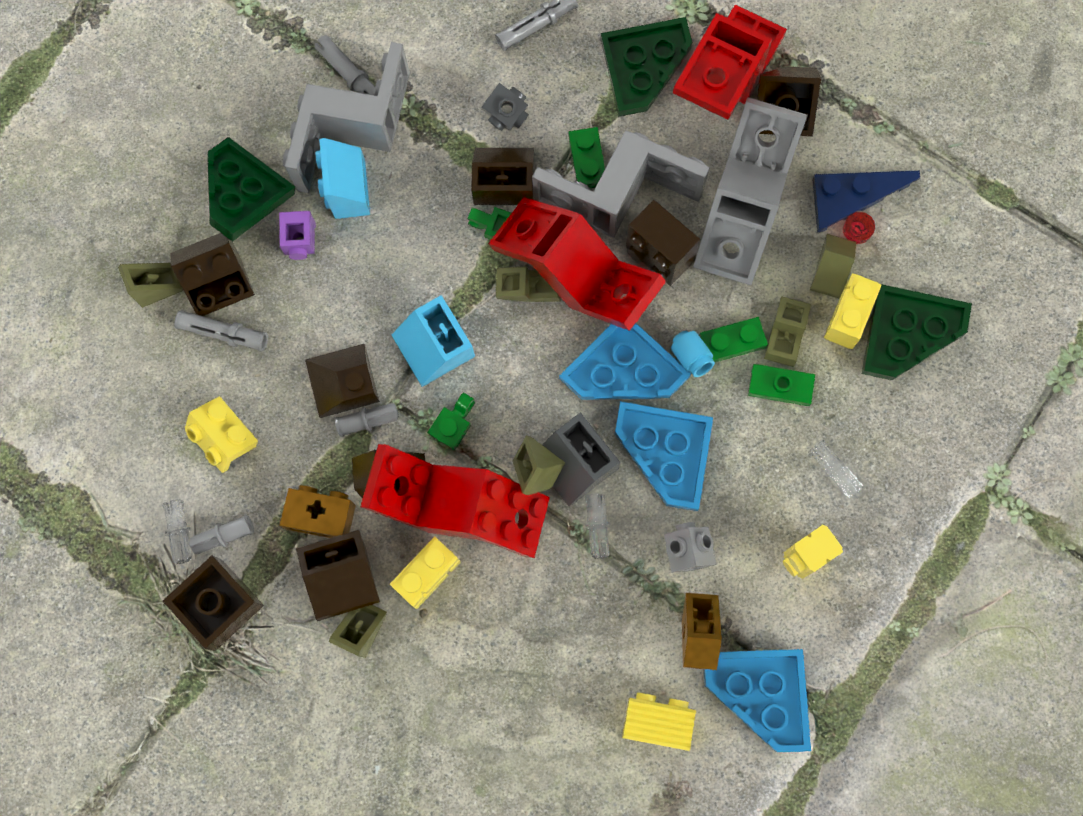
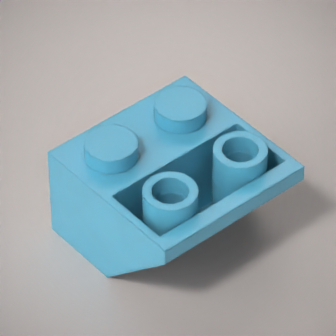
[315,138,370,219]
[392,295,475,387]

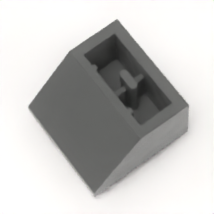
[543,412,620,507]

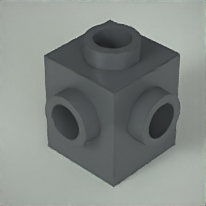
[481,83,529,131]

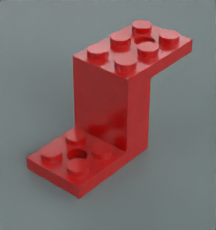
[673,5,787,120]
[488,197,666,331]
[360,444,550,558]

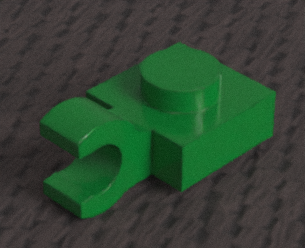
[467,207,511,240]
[427,392,476,451]

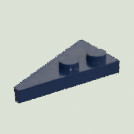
[812,170,920,233]

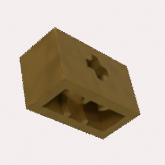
[279,485,356,538]
[682,593,722,670]

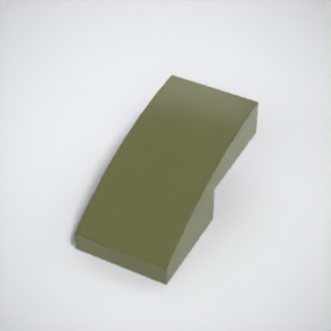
[496,266,561,302]
[764,296,811,367]

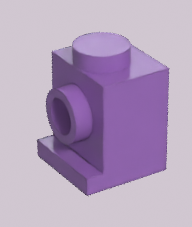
[279,211,316,260]

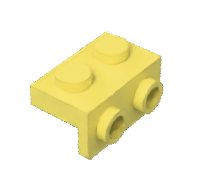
[185,396,258,473]

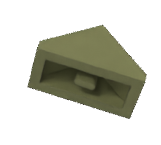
[810,234,856,299]
[118,262,183,308]
[513,435,565,495]
[329,605,387,658]

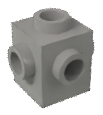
[664,522,717,573]

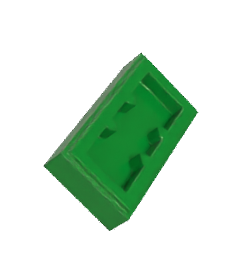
[748,364,815,406]

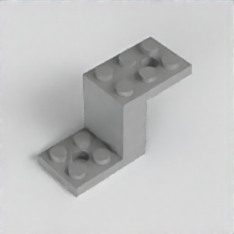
[283,42,410,193]
[693,97,807,285]
[532,130,710,238]

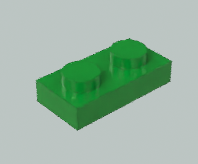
[568,127,605,188]
[699,317,768,362]

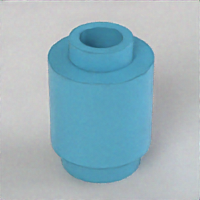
[671,331,715,377]

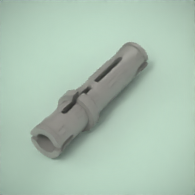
[495,0,578,51]
[314,35,375,96]
[174,310,268,352]

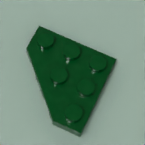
[600,17,693,117]
[207,137,296,242]
[861,284,972,381]

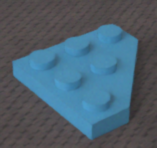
[559,323,691,400]
[615,401,713,511]
[704,649,811,752]

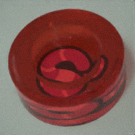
[843,212,875,244]

